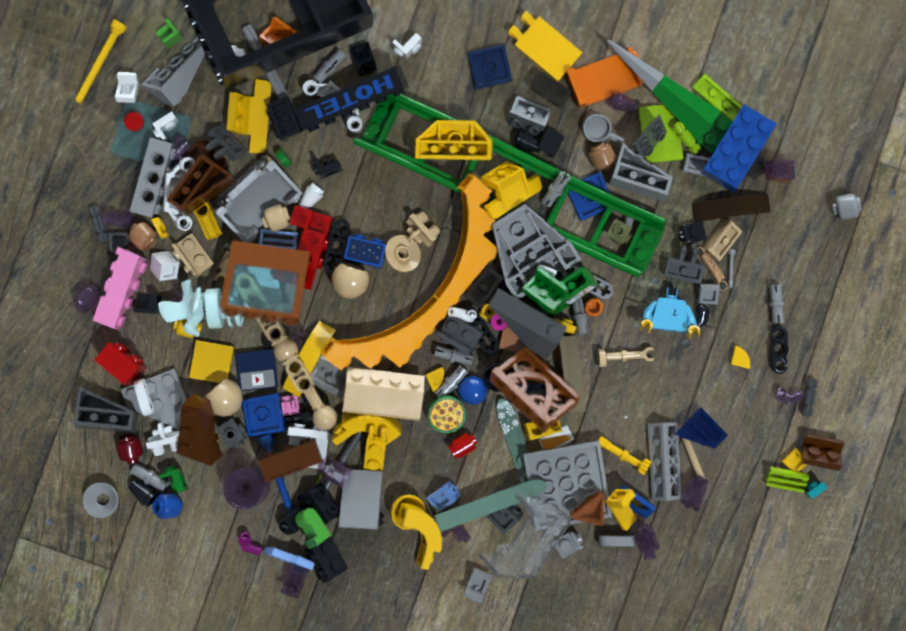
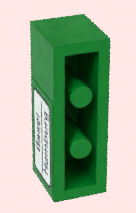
[539,267,599,317]

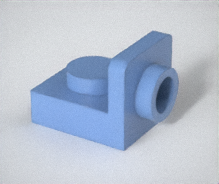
[427,481,461,514]

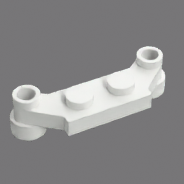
[303,80,363,133]
[163,157,195,231]

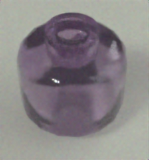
[73,285,101,314]

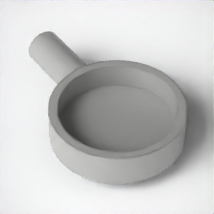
[583,114,624,145]

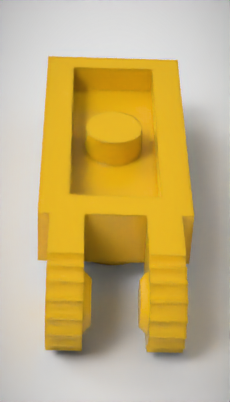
[364,425,387,471]

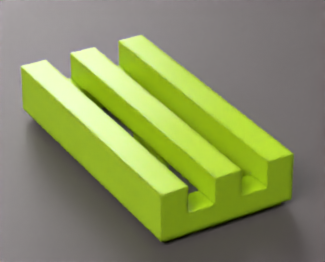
[766,467,809,493]

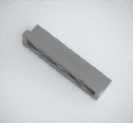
[648,422,682,501]

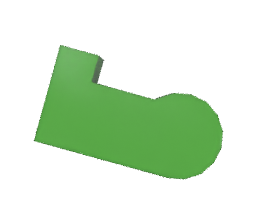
[295,508,331,549]

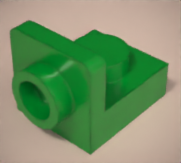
[159,466,189,493]

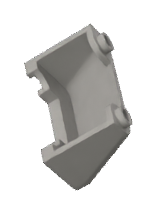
[211,155,303,243]

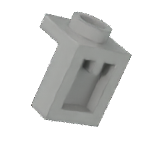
[552,530,584,559]

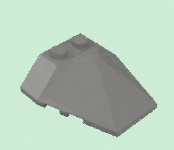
[492,204,581,299]

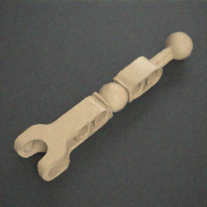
[235,274,337,430]

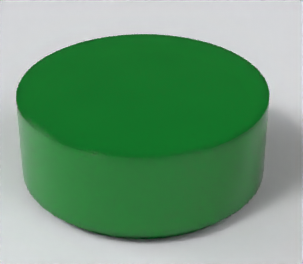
[275,148,292,167]

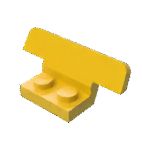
[227,79,271,154]
[481,161,542,219]

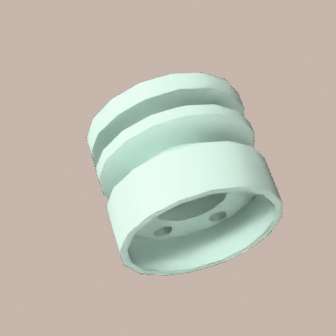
[205,287,245,329]

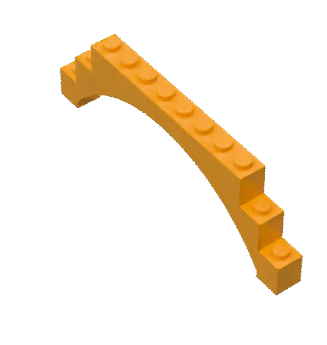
[320,173,498,370]

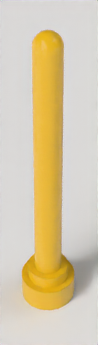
[75,20,127,103]

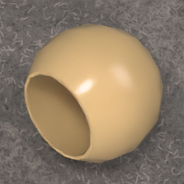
[331,263,369,299]
[204,379,243,417]

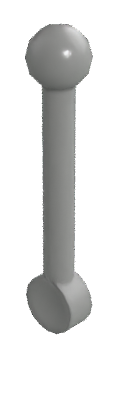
[728,249,736,288]

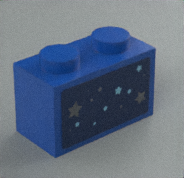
[344,234,386,269]

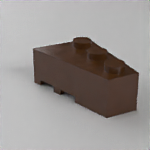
[166,154,235,217]
[177,394,222,466]
[258,437,324,483]

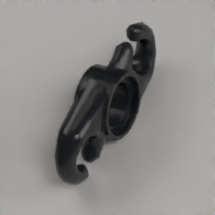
[770,326,789,374]
[284,411,314,423]

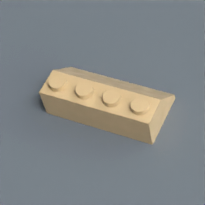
[342,367,425,421]

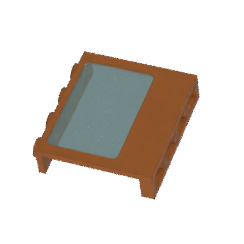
[220,241,311,325]

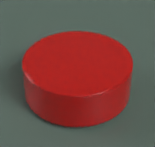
[124,112,144,132]

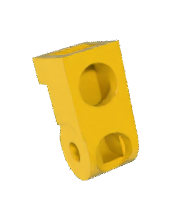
[523,420,562,441]

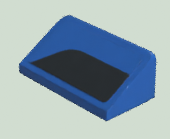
[620,485,656,518]

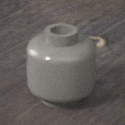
[832,193,862,220]

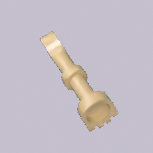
[597,347,654,367]

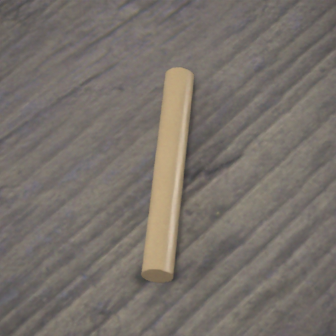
[678,424,705,481]

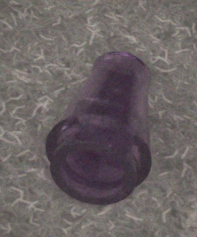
[608,92,638,113]

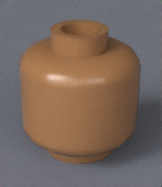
[589,142,617,172]
[129,222,157,250]

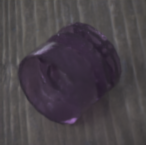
[223,466,270,510]

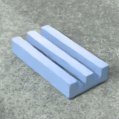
[259,229,299,250]

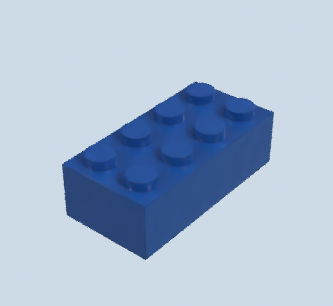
[701,104,777,193]

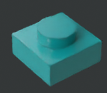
[804,480,828,499]

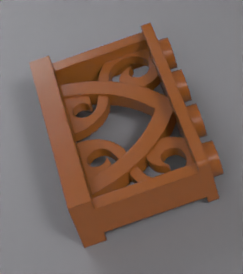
[489,346,580,433]

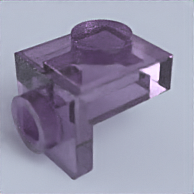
[280,563,309,598]

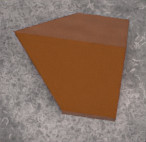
[569,489,604,526]

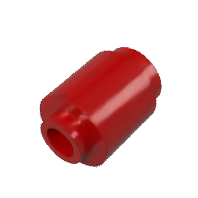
[448,433,478,459]

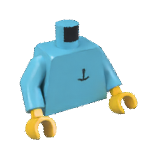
[639,287,700,338]

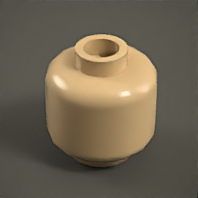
[261,204,291,232]

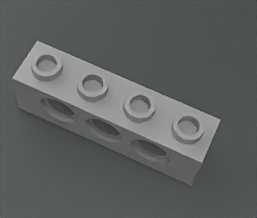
[130,137,177,218]

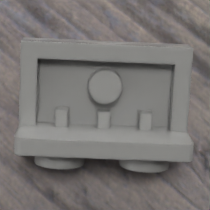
[308,355,348,399]

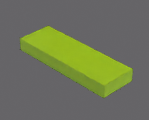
[691,74,742,122]

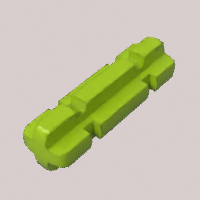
[672,122,701,154]

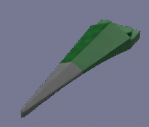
[607,40,732,154]

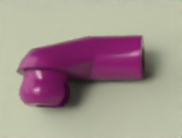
[238,531,262,556]

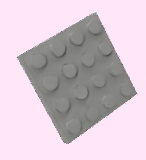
[523,440,612,530]

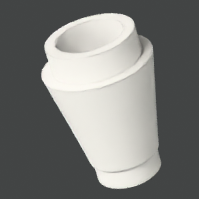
[298,182,325,209]

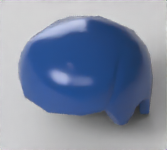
[457,376,489,405]

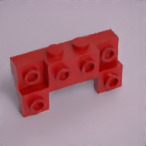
[273,206,333,291]

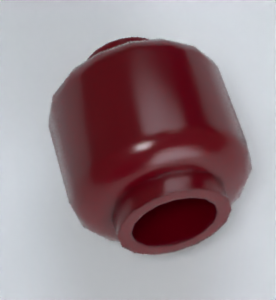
[115,434,143,464]

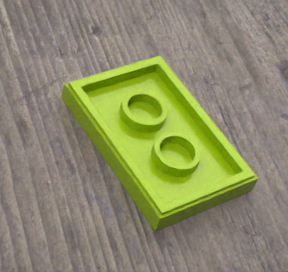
[638,105,683,164]

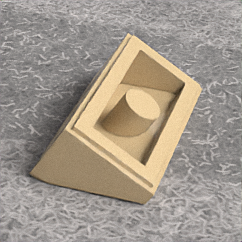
[701,218,743,261]

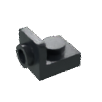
[351,42,377,76]
[312,157,343,179]
[678,221,707,245]

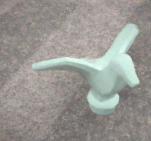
[158,280,205,337]

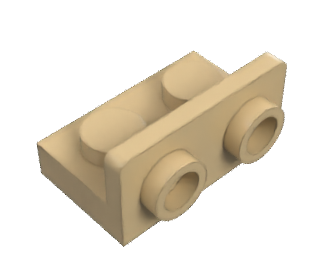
[171,233,215,278]

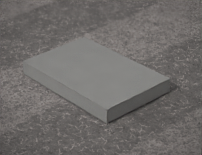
[339,469,383,530]

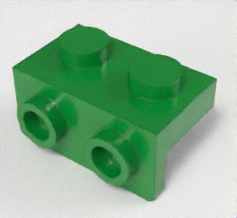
[522,267,569,314]

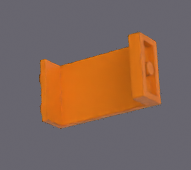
[565,46,644,109]

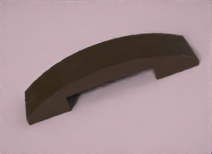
[692,193,771,223]

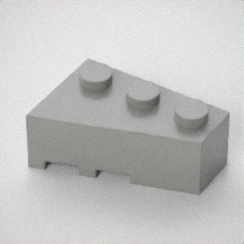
[609,143,673,202]

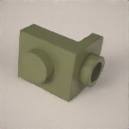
[606,219,632,247]

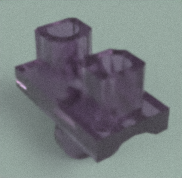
[680,475,708,512]
[634,524,660,560]

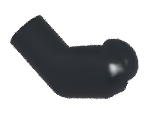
[696,304,710,328]

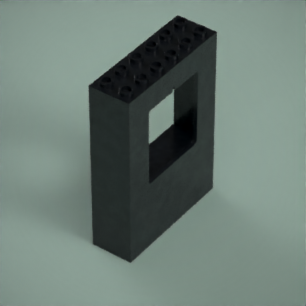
[181,0,373,90]

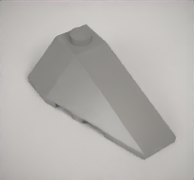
[141,35,206,106]

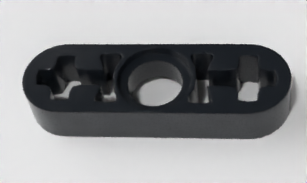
[324,219,351,274]
[462,305,499,354]

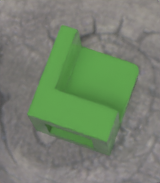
[155,18,183,49]

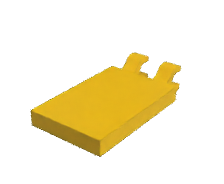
[508,11,582,83]

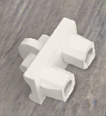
[146,422,179,456]

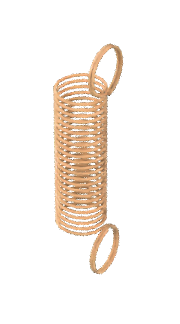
[697,247,728,291]

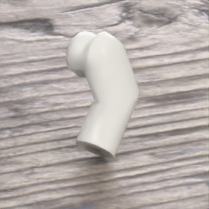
[448,307,477,322]

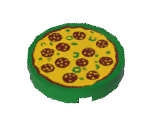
[427,395,466,433]

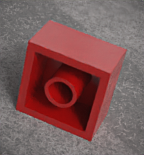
[94,342,147,385]

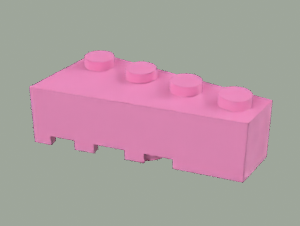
[93,247,148,330]

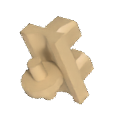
[405,211,441,248]

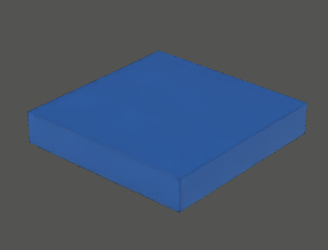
[568,172,610,222]
[242,393,286,438]

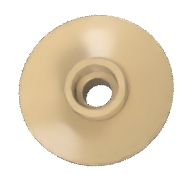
[385,235,421,272]

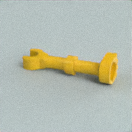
[598,436,651,476]

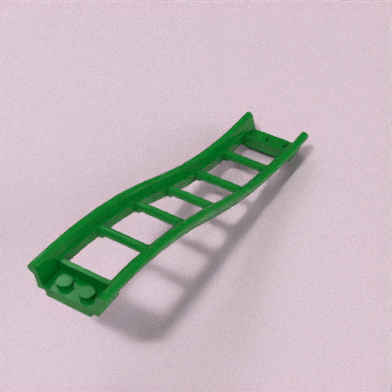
[353,94,667,278]

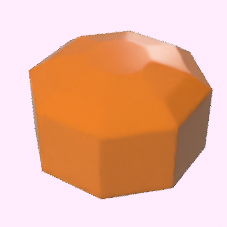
[584,298,603,317]

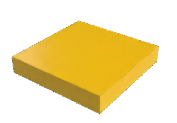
[189,340,235,383]

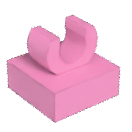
[280,395,301,416]

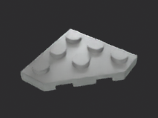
[121,369,187,429]

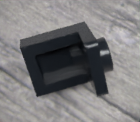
[276,504,304,535]

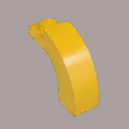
[332,412,402,445]
[397,502,442,570]

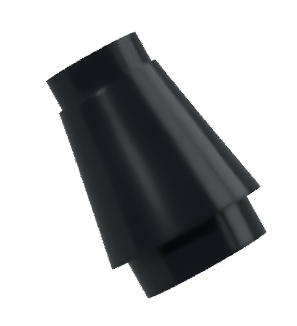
[513,130,540,153]
[128,480,158,507]

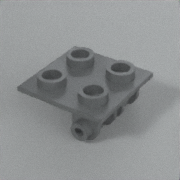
[631,115,667,159]

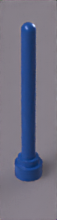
[257,434,293,513]

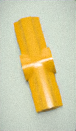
[193,202,222,240]

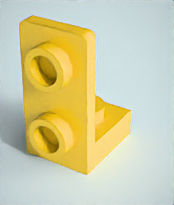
[605,489,637,531]

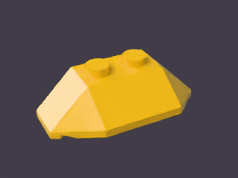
[415,120,492,160]

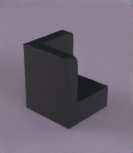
[538,128,565,159]
[133,294,161,314]

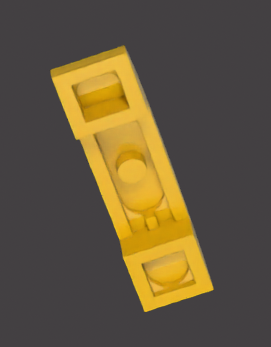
[283,321,336,398]

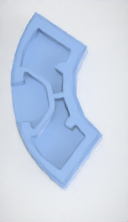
[263,546,315,570]

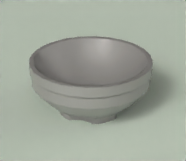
[83,482,119,518]

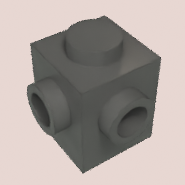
[216,418,247,449]

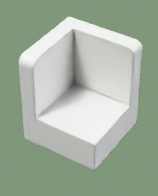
[150,251,179,281]

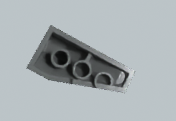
[489,288,567,359]

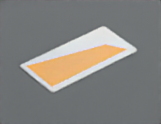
[539,425,574,450]

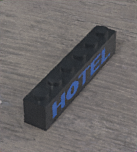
[293,66,409,133]

